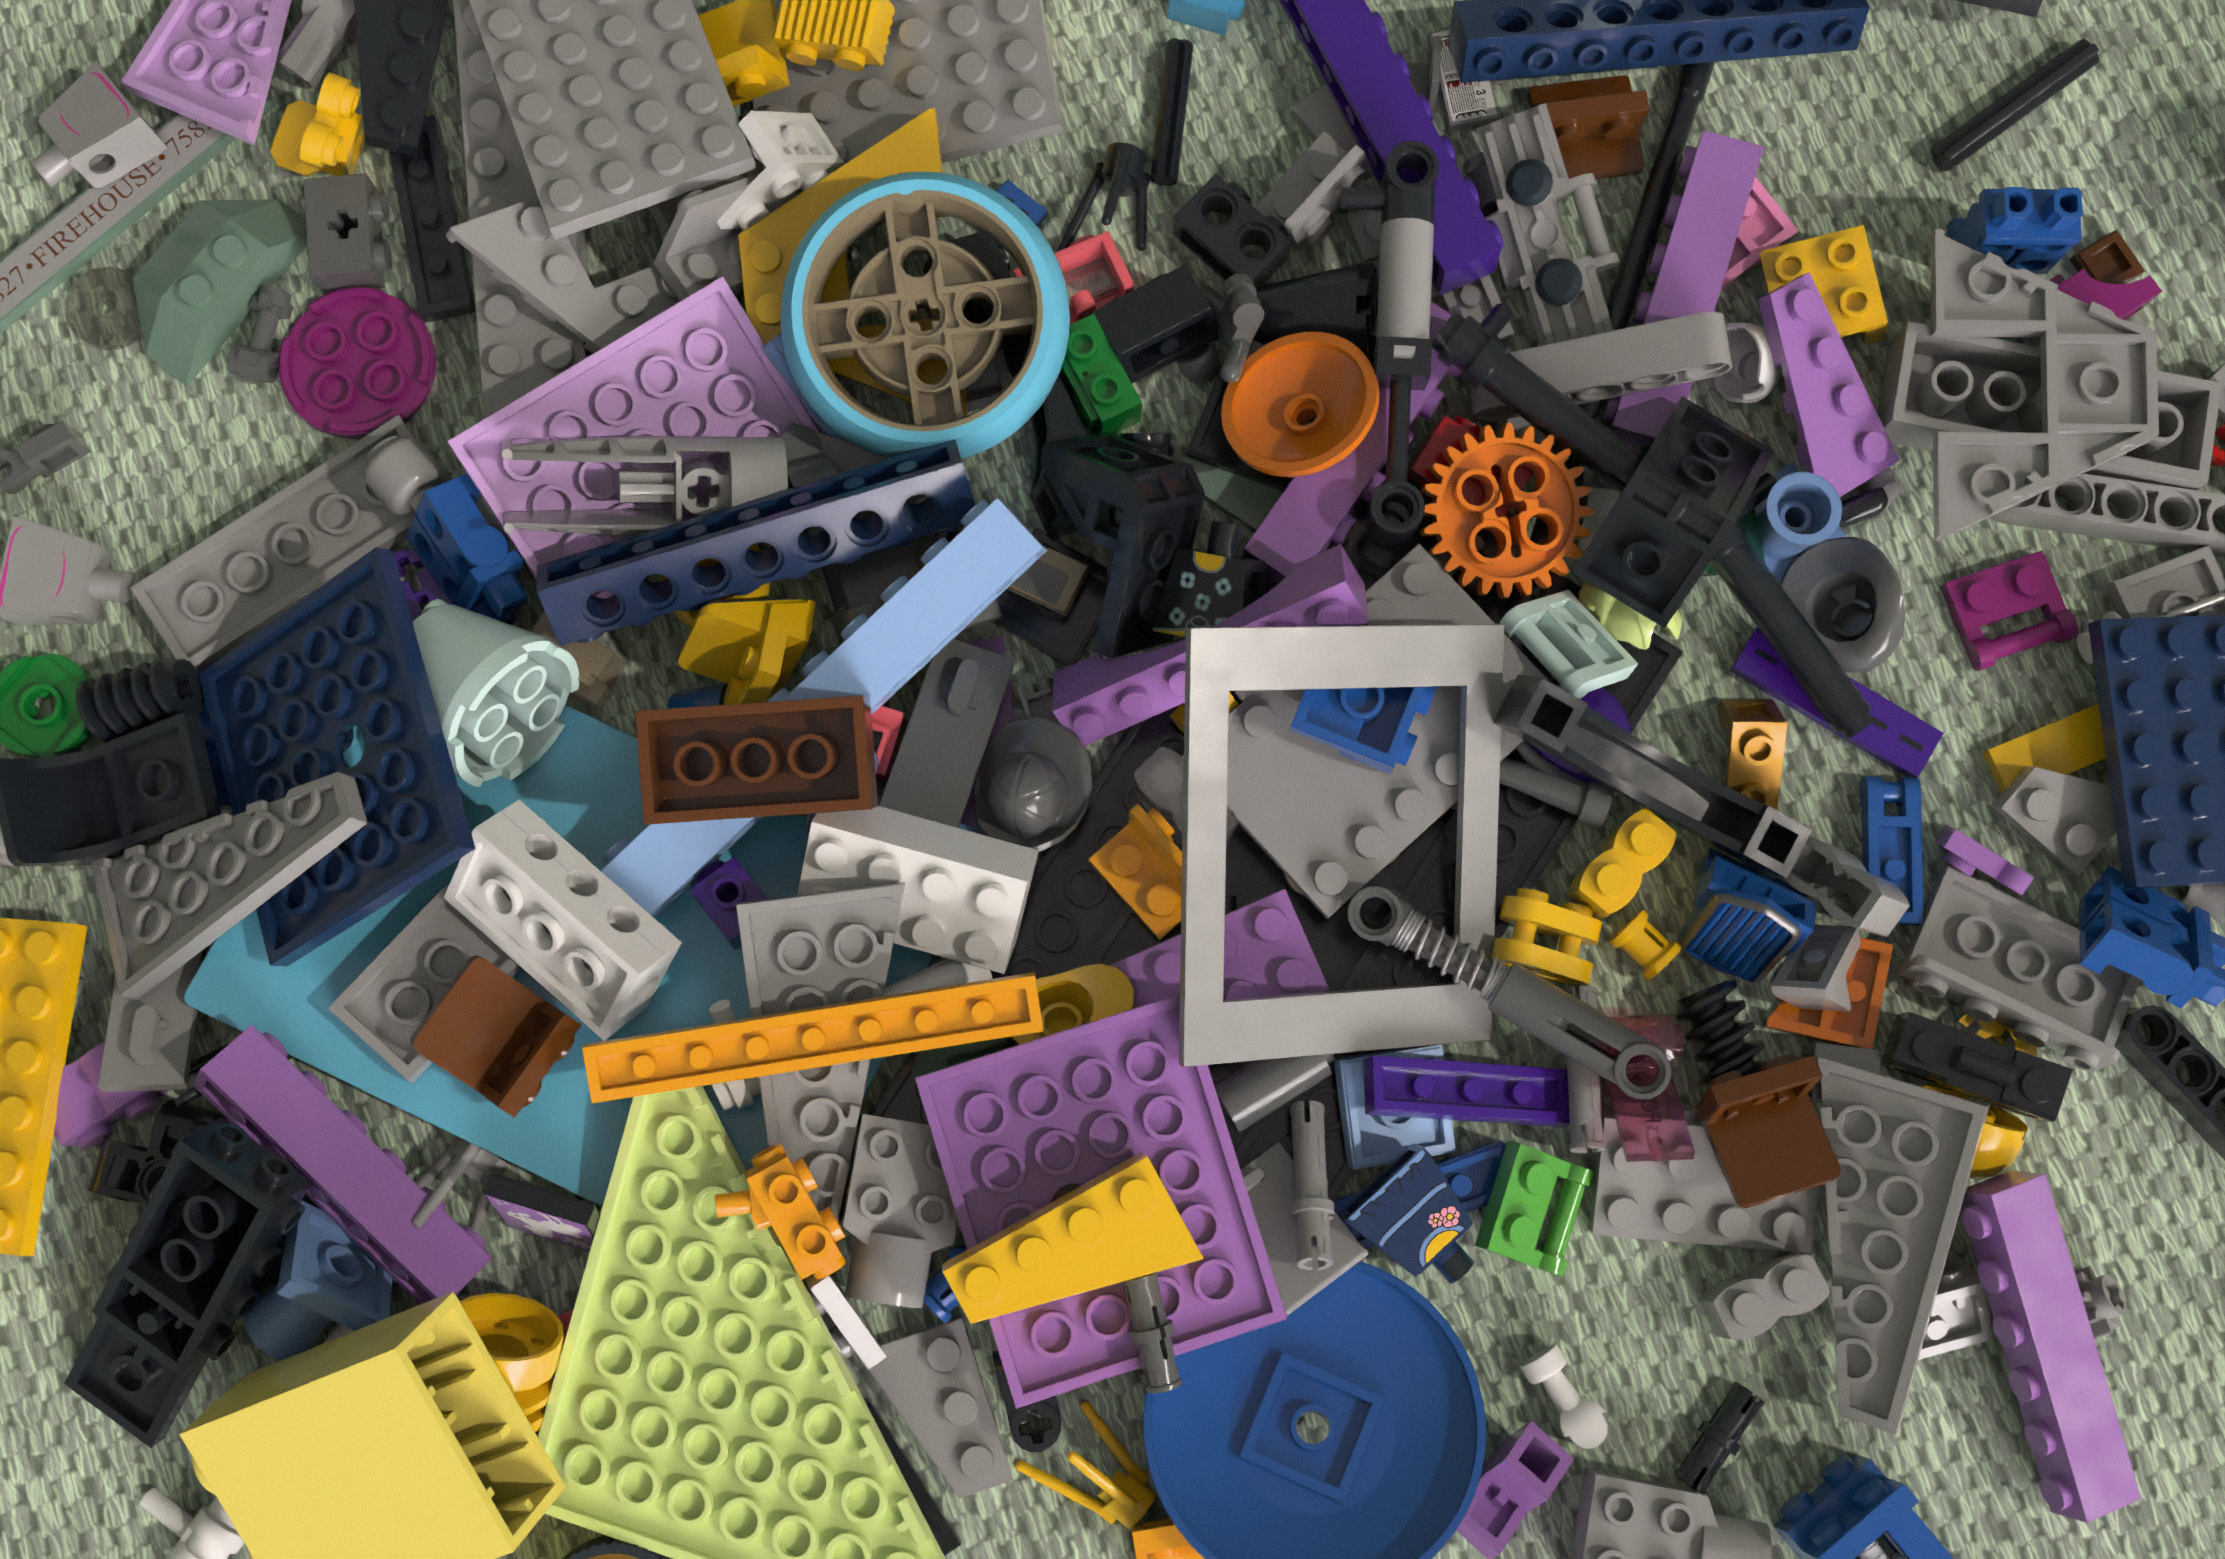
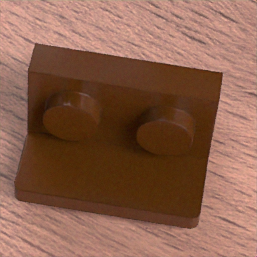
[1528,75,1650,179]

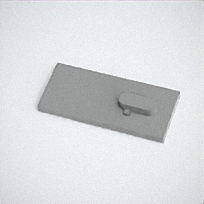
[98,947,207,1092]

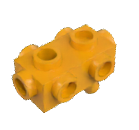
[715,1143,846,1280]

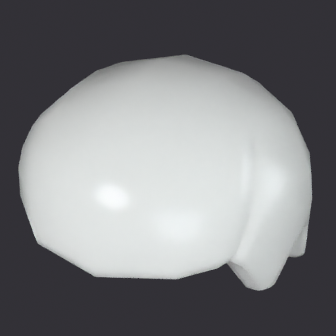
[1712,323,1782,403]

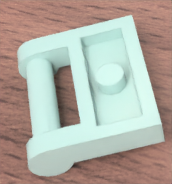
[1500,590,1638,699]

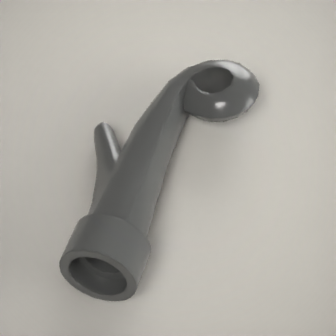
[1450,741,1615,829]

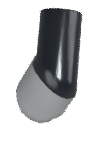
[1839,468,1901,529]

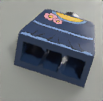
[1337,1143,1474,1284]

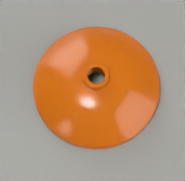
[1221,332,1379,477]

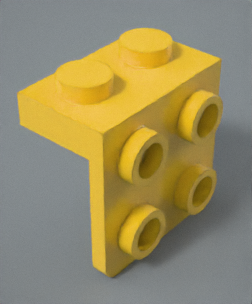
[698,0,790,107]

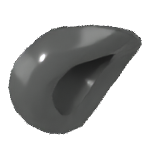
[1781,537,1905,673]
[974,717,1092,852]

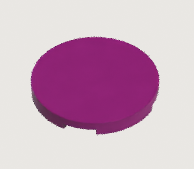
[278,287,437,439]

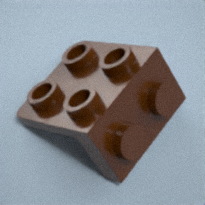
[410,955,581,1118]
[1695,1055,1841,1208]

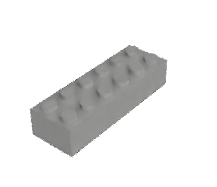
[1877,321,2222,490]

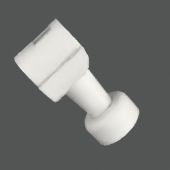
[1519,1343,1608,1449]

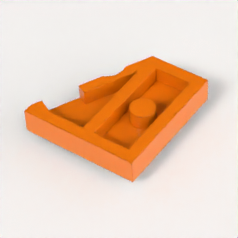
[1765,937,1893,1049]

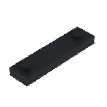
[389,115,476,323]

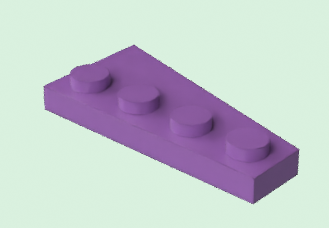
[1758,272,1900,497]

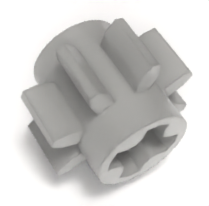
[2074,1266,2127,1339]

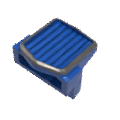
[1677,848,1816,984]

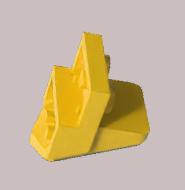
[678,597,816,705]

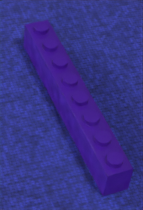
[1279,0,1503,296]

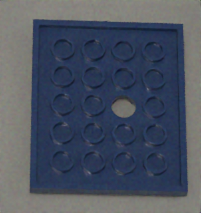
[198,547,475,966]
[2088,615,2225,889]

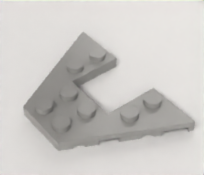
[446,180,725,354]
[1930,229,2159,541]

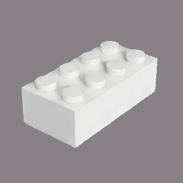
[797,806,1039,974]

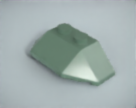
[132,199,307,387]

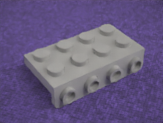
[1898,866,2140,1072]
[1589,1098,1819,1254]

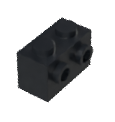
[1092,265,1220,383]

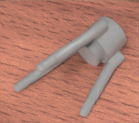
[412,1136,509,1234]

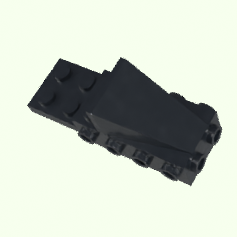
[64,1117,311,1448]

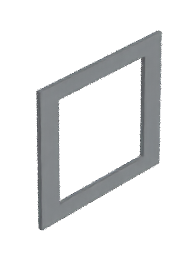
[1179,624,1504,1067]

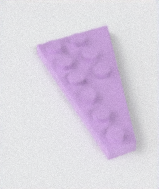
[121,0,292,146]

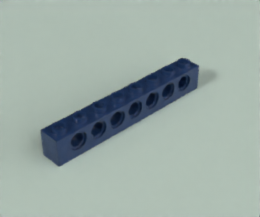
[1448,0,1870,83]
[536,440,975,646]

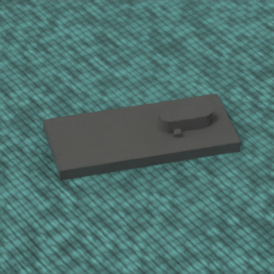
[879,639,1016,828]

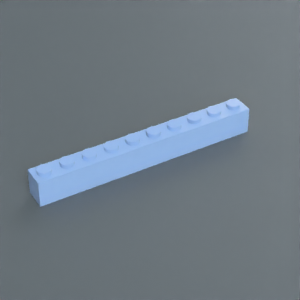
[601,498,1048,918]

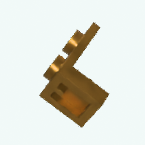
[1719,699,1787,810]

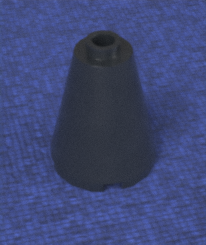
[1252,262,1379,366]

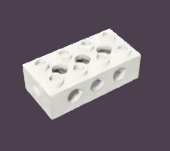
[444,799,682,1041]

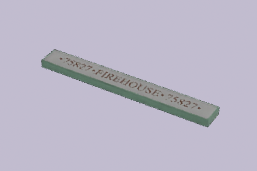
[0,96,275,334]

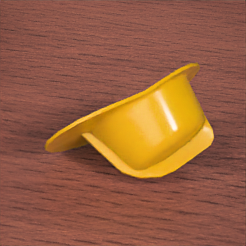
[1011,964,1134,1044]

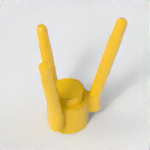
[1015,1401,1156,1530]

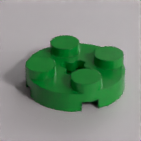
[0,653,93,759]

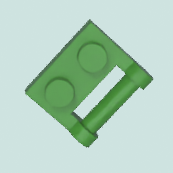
[1474,1140,1596,1277]

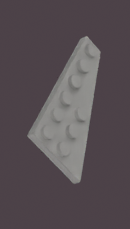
[91,772,367,1000]
[736,882,906,1222]

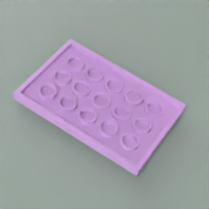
[446,276,818,598]

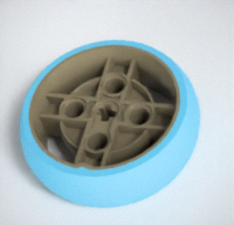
[780,172,1070,459]

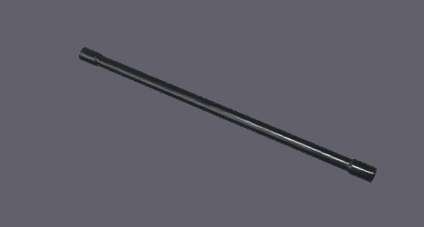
[1504,62,1715,650]

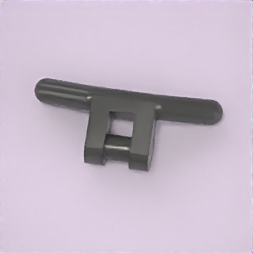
[1199,274,1264,383]

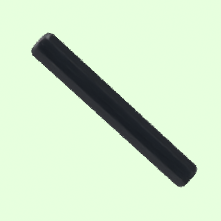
[1931,39,2100,171]

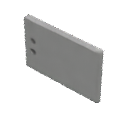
[1241,1142,1368,1315]

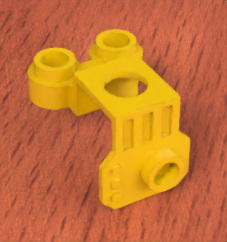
[270,72,364,177]

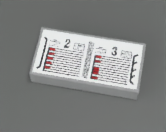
[1427,28,1500,132]

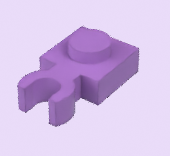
[1935,824,2034,895]

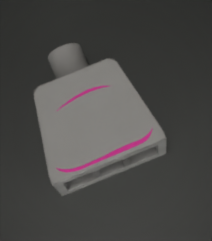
[30,62,168,188]
[0,516,133,626]

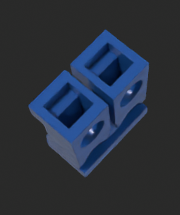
[1947,187,2083,274]
[405,473,529,625]
[2079,866,2225,1009]

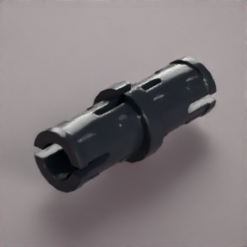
[1673,1381,1765,1494]

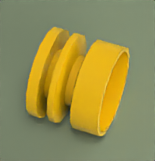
[460,1293,564,1432]

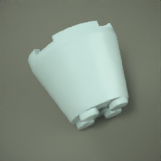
[413,599,579,787]

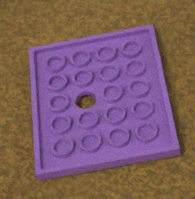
[915,994,1287,1409]

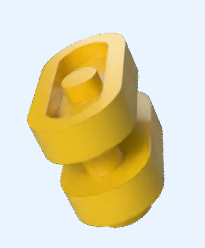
[1490,888,1602,986]

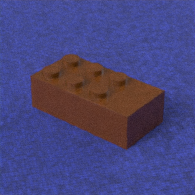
[635,695,878,825]

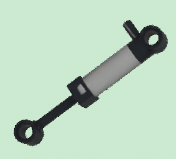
[1339,140,1439,545]

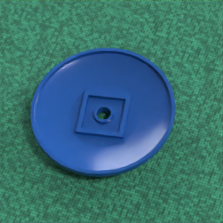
[1143,1261,1486,1559]

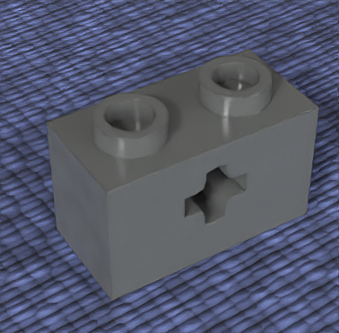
[304,173,392,294]

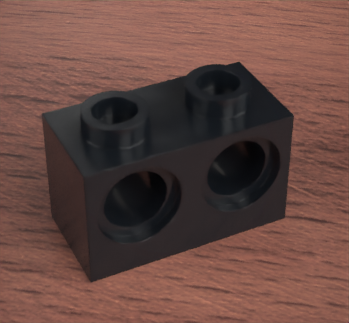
[1173,174,1292,287]

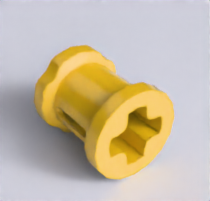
[1609,909,1682,981]

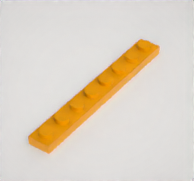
[582,972,1044,1103]

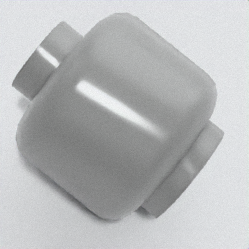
[365,436,446,515]

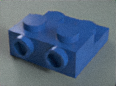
[1290,686,1438,774]

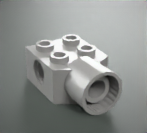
[839,1114,958,1308]
[1570,1468,1772,1559]

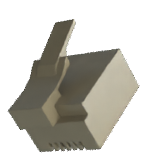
[530,610,626,711]

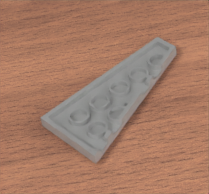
[1818,1057,1989,1435]

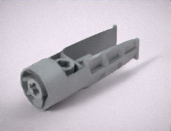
[501,436,788,536]

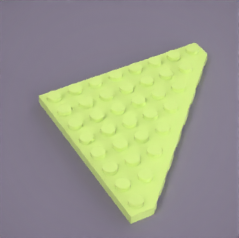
[538,1086,946,1559]

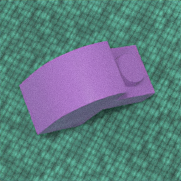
[1456,1421,1574,1559]

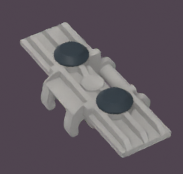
[1476,103,1620,346]

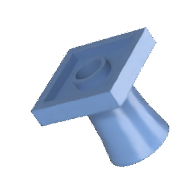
[1739,462,1847,585]
[244,1201,393,1361]

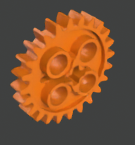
[1419,423,1594,599]

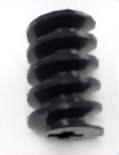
[76,657,205,742]
[1675,980,1770,1082]

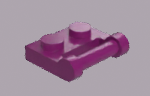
[1940,550,2079,671]

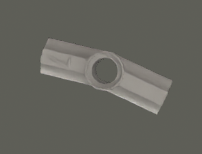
[276,0,357,88]

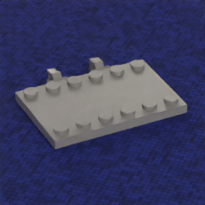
[1181,544,1551,919]

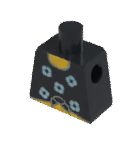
[1152,520,1267,637]

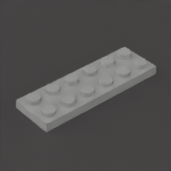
[130,415,416,673]

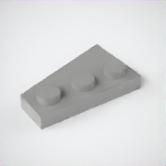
[869,1318,1013,1498]

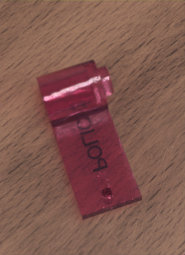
[1604,1014,1695,1162]

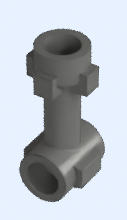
[227,285,294,385]

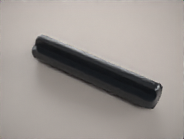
[1150,38,1193,186]

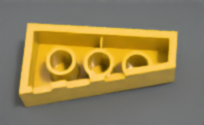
[942,1152,1204,1324]

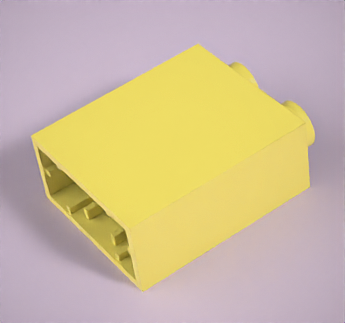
[179,1291,566,1559]

